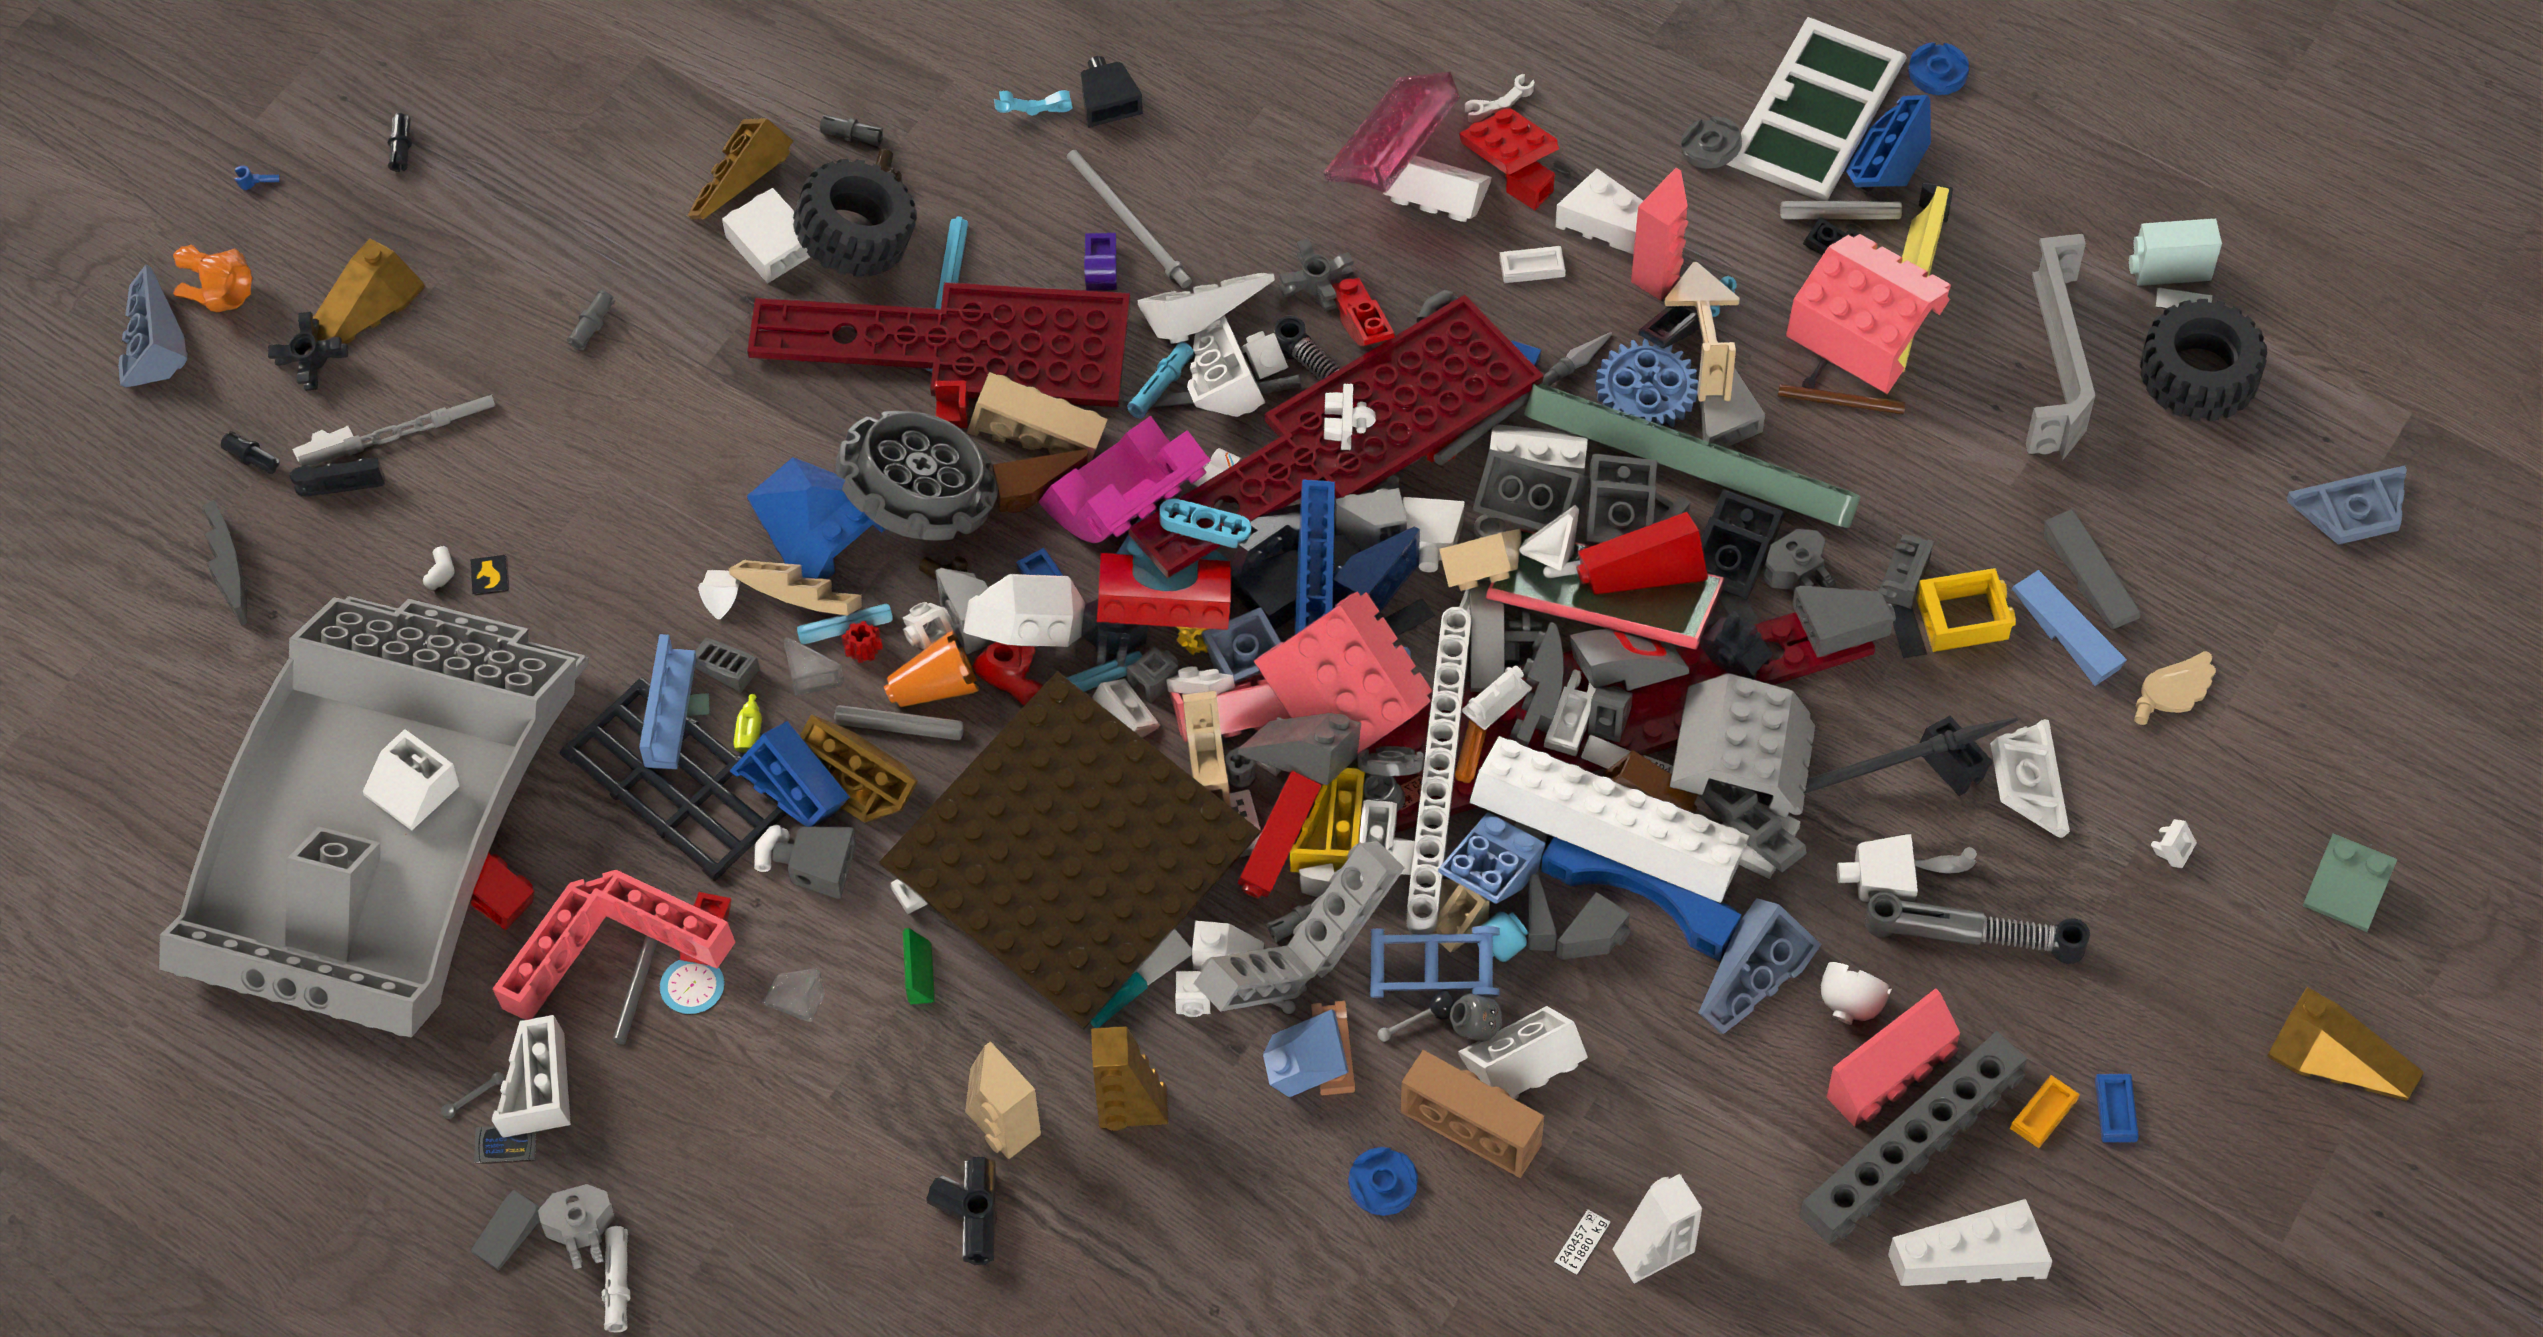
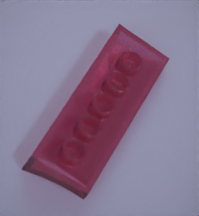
[1323,72,1460,193]

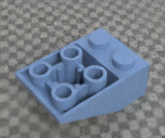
[1438,812,1546,904]

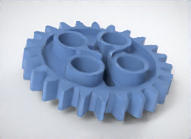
[1595,339,1698,427]

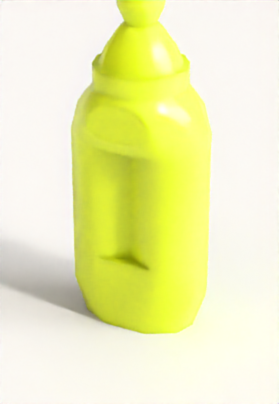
[733,694,762,753]

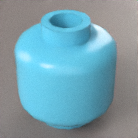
[1477,911,1529,962]

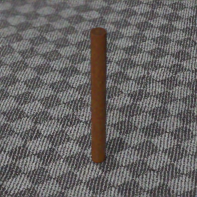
[1778,384,1905,415]

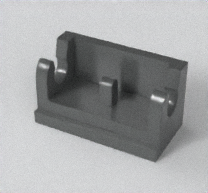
[1878,535,1934,609]

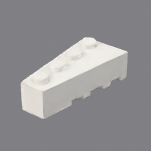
[1888,1199,2052,1286]

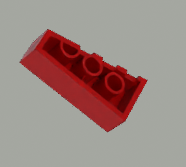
[405,834,534,930]

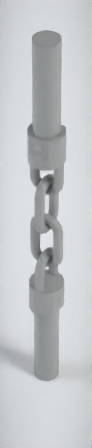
[298,395,495,467]

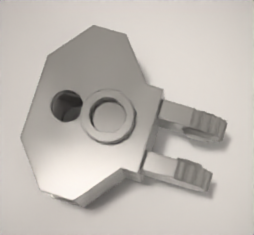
[538,1184,615,1269]

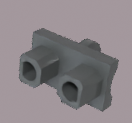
[1504,611,1546,664]

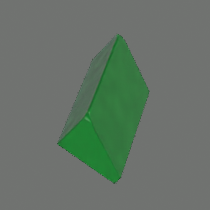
[903,928,935,1004]

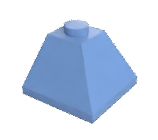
[1263,1009,1349,1097]

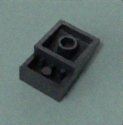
[1701,490,1785,600]

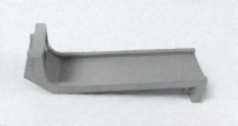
[2026,234,2096,461]

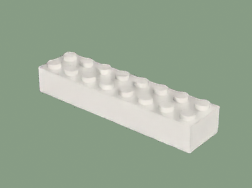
[1470,736,1749,903]

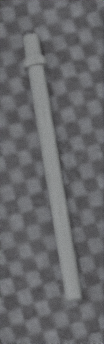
[1067,150,1192,289]

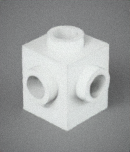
[903,602,953,650]

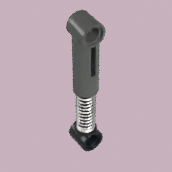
[1274,316,1420,464]
[1865,892,2090,964]

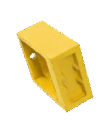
[1916,568,2016,652]

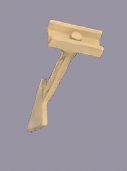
[1665,262,1740,401]

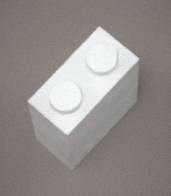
[722,188,810,283]

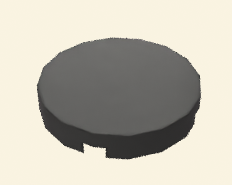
[1681,116,1742,169]
[1358,746,1424,776]

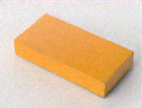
[2010,1075,2080,1148]

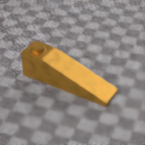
[687,118,794,219]
[308,238,425,351]

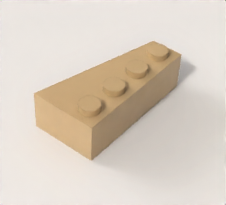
[967,372,1108,464]

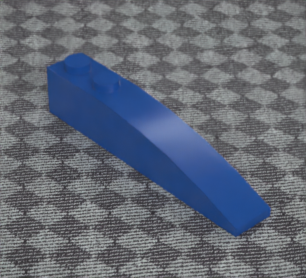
[1295,480,1335,634]

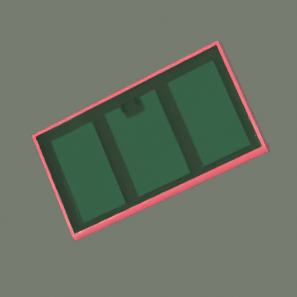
[1486,529,1724,650]

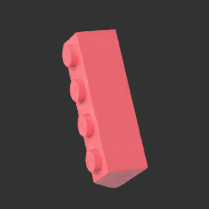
[1631,168,1688,301]
[1170,673,1291,742]
[1826,989,1960,1127]

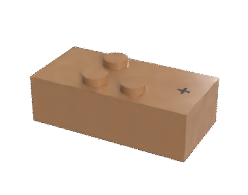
[1401,1050,1544,1178]

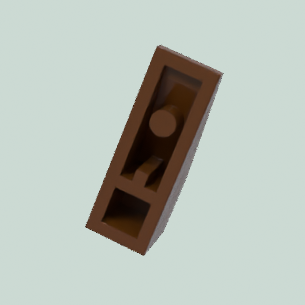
[993,449,1088,513]

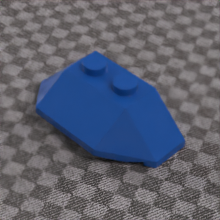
[1846,95,1931,187]

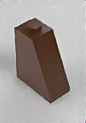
[1602,750,1698,814]

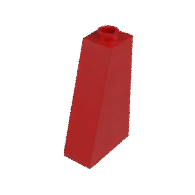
[1576,512,1708,594]
[1237,770,1322,899]

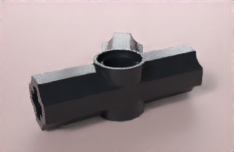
[926,1157,997,1265]

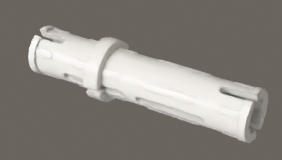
[602,1226,630,1333]

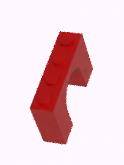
[1097,553,1231,630]

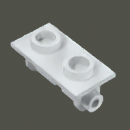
[1461,666,1532,730]

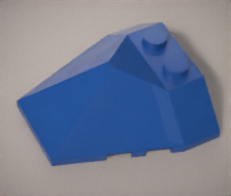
[747,457,886,579]

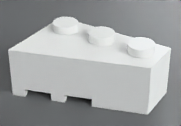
[1555,169,1643,254]
[492,1015,571,1138]
[1612,1174,1702,1283]

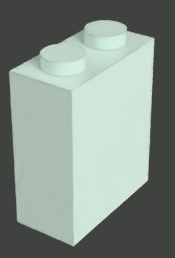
[2129,218,2222,286]

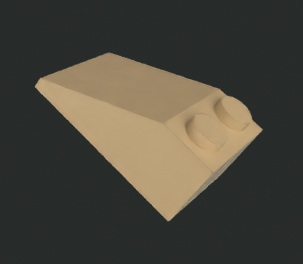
[1439,529,1522,591]

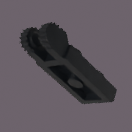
[289,458,385,497]

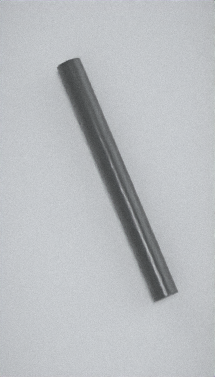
[612,935,658,1045]

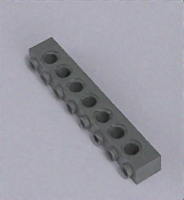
[1799,1031,2027,1245]

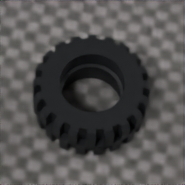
[793,159,917,277]
[2140,299,2268,421]

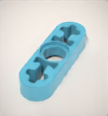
[1159,499,1251,548]

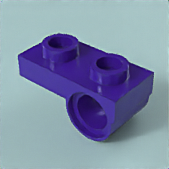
[1084,233,1117,291]

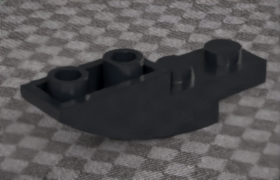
[1230,504,1335,575]

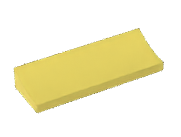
[1898,186,1949,372]

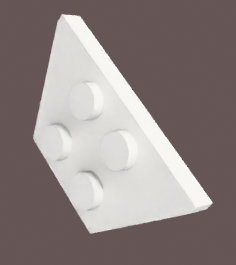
[1990,719,2070,838]

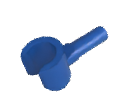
[234,166,280,190]

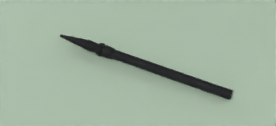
[1761,717,2018,805]

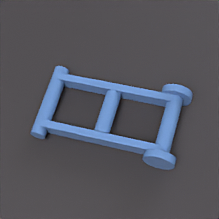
[1370,926,1500,998]

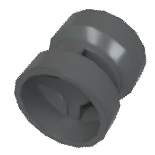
[1363,774,1405,812]

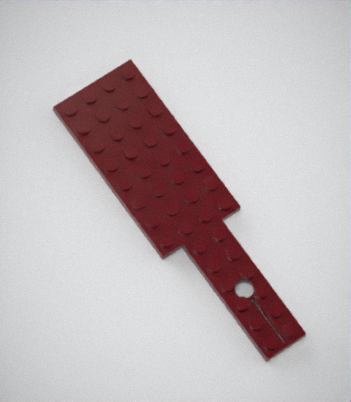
[1129,294,1544,579]

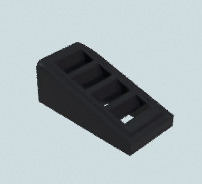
[1638,306,1700,349]

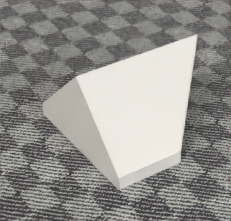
[1519,505,1579,571]

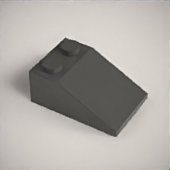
[1472,449,1590,530]
[1238,713,1361,785]

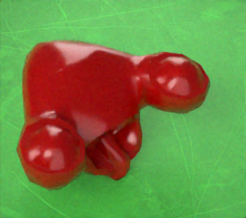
[972,642,1043,706]

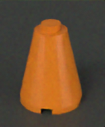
[884,631,979,707]

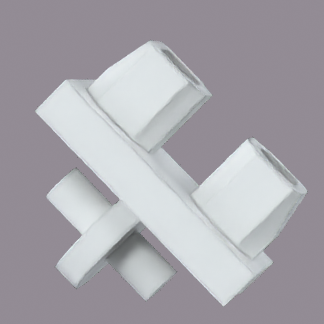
[1324,384,1376,450]

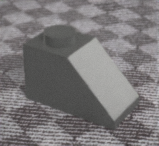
[1588,686,1633,743]
[1556,892,1631,960]

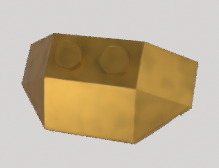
[800,715,918,822]

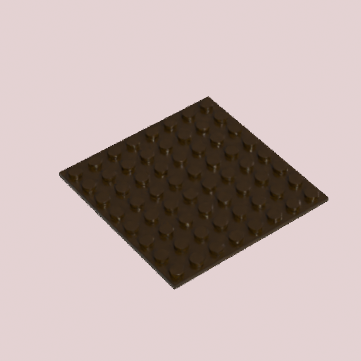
[879,671,1261,1030]

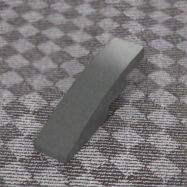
[202,500,247,626]
[1698,778,1807,872]

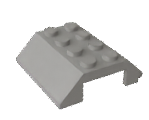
[1670,673,1815,818]

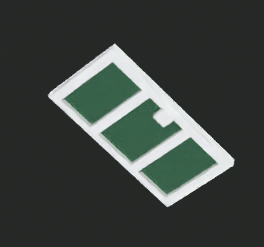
[1726,17,1907,201]

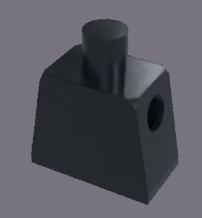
[1081,56,1143,128]

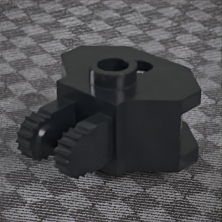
[1081,599,1148,667]
[1700,611,1773,680]

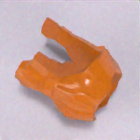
[173,244,253,313]

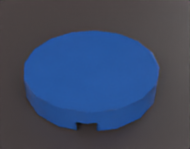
[1908,42,1969,95]
[1348,1147,1418,1216]

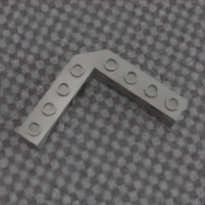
[1193,841,1405,1011]

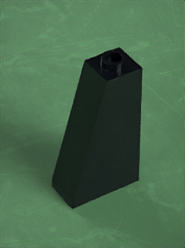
[1231,534,1361,630]

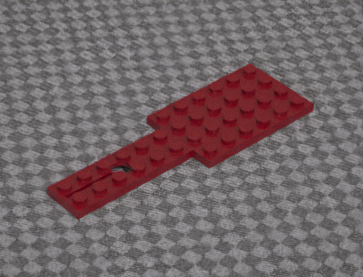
[747,282,1130,407]

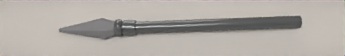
[1434,332,1612,465]

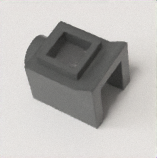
[1127,646,1178,704]

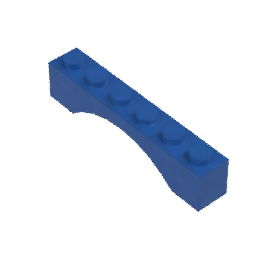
[1541,836,1741,962]

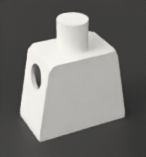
[1403,497,1464,572]
[1837,834,1918,902]

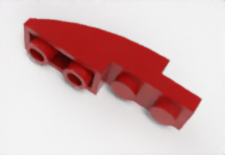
[1331,278,1395,346]

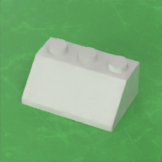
[1383,153,1492,222]
[1490,424,1588,475]
[1458,1006,1588,1100]

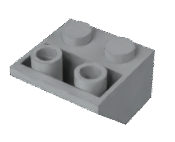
[1335,488,1407,551]

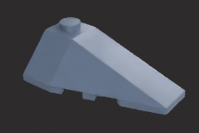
[118,265,188,388]
[1698,898,1821,1034]

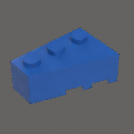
[730,721,850,827]

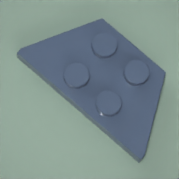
[2287,466,2407,544]

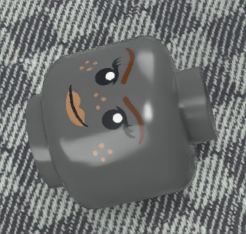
[1450,993,1502,1042]

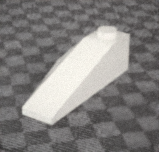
[1137,273,1275,343]
[1187,315,1265,417]

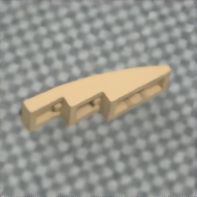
[729,560,862,616]

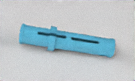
[1127,342,1194,419]

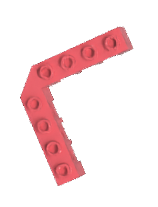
[493,870,736,1020]

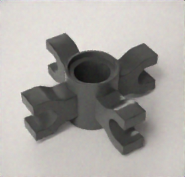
[1280,238,1353,311]

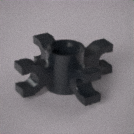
[268,312,348,391]

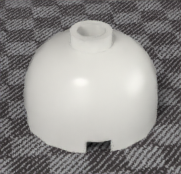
[1821,962,1892,1025]

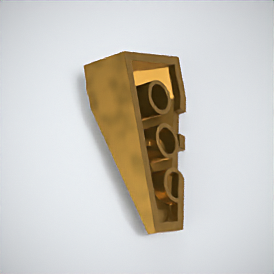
[2267,987,2424,1101]

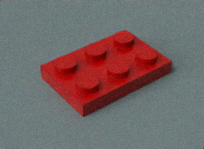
[1459,108,1559,175]

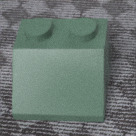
[2303,833,2397,932]

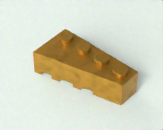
[1091,1027,1169,1130]

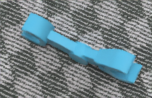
[994,90,1073,116]

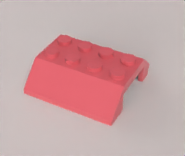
[1786,234,1951,394]
[1254,591,1432,754]

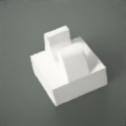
[2151,819,2197,868]

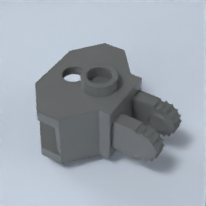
[1763,529,1837,592]

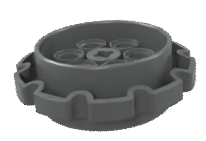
[836,411,998,540]

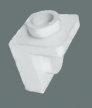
[1175,971,1211,1017]

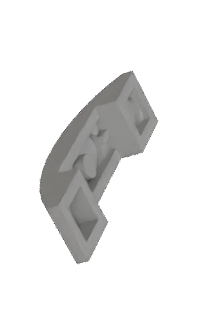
[1469,580,1504,692]

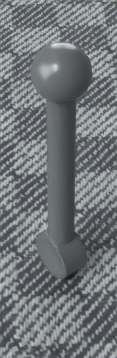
[441,1072,505,1119]

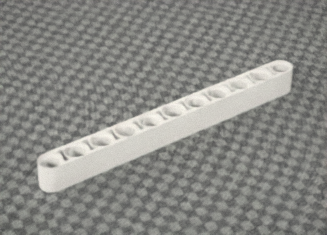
[1407,607,1471,935]

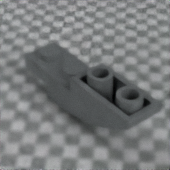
[1510,622,1563,747]

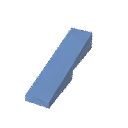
[2012,570,2127,686]

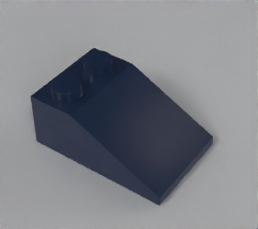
[1332,526,1420,618]

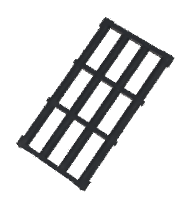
[560,677,788,881]

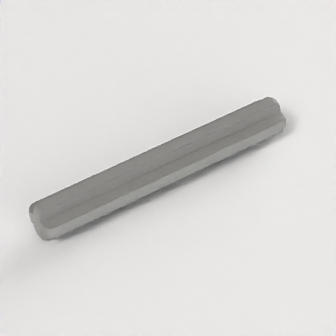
[1780,201,1902,219]
[834,705,964,740]

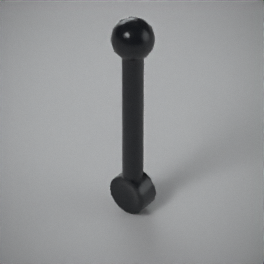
[1802,358,1828,389]

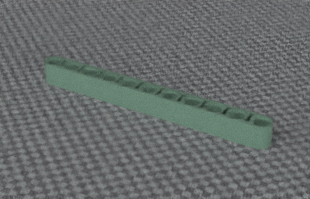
[1524,384,1861,528]

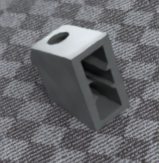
[773,827,856,899]

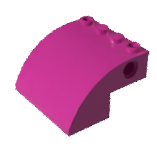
[1039,416,1211,543]

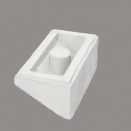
[1092,679,1160,738]

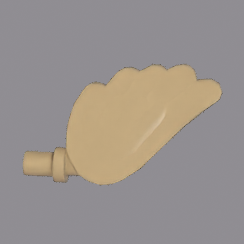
[2134,651,2216,725]

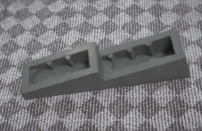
[2044,509,2141,630]

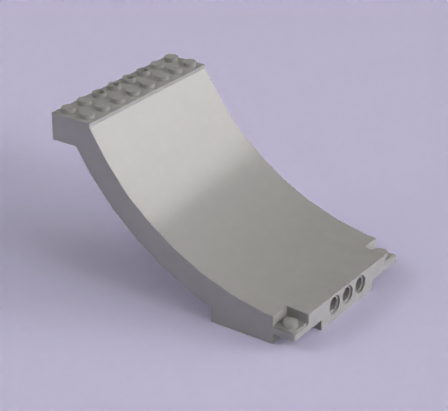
[159,596,589,1037]

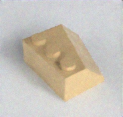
[965,1041,1041,1159]

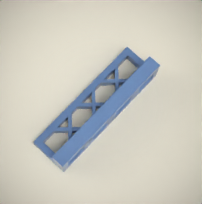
[639,634,697,769]

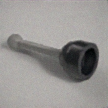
[1377,989,1454,1041]

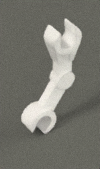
[1465,74,1534,123]

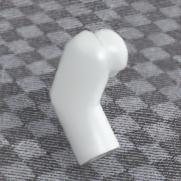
[423,546,455,590]
[754,825,790,872]

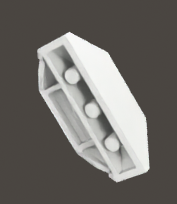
[963,574,1086,647]

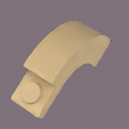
[1182,691,1231,807]

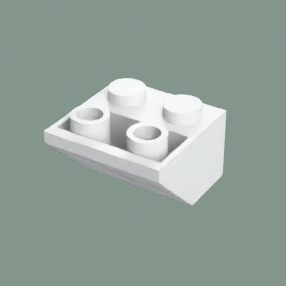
[363,729,459,831]

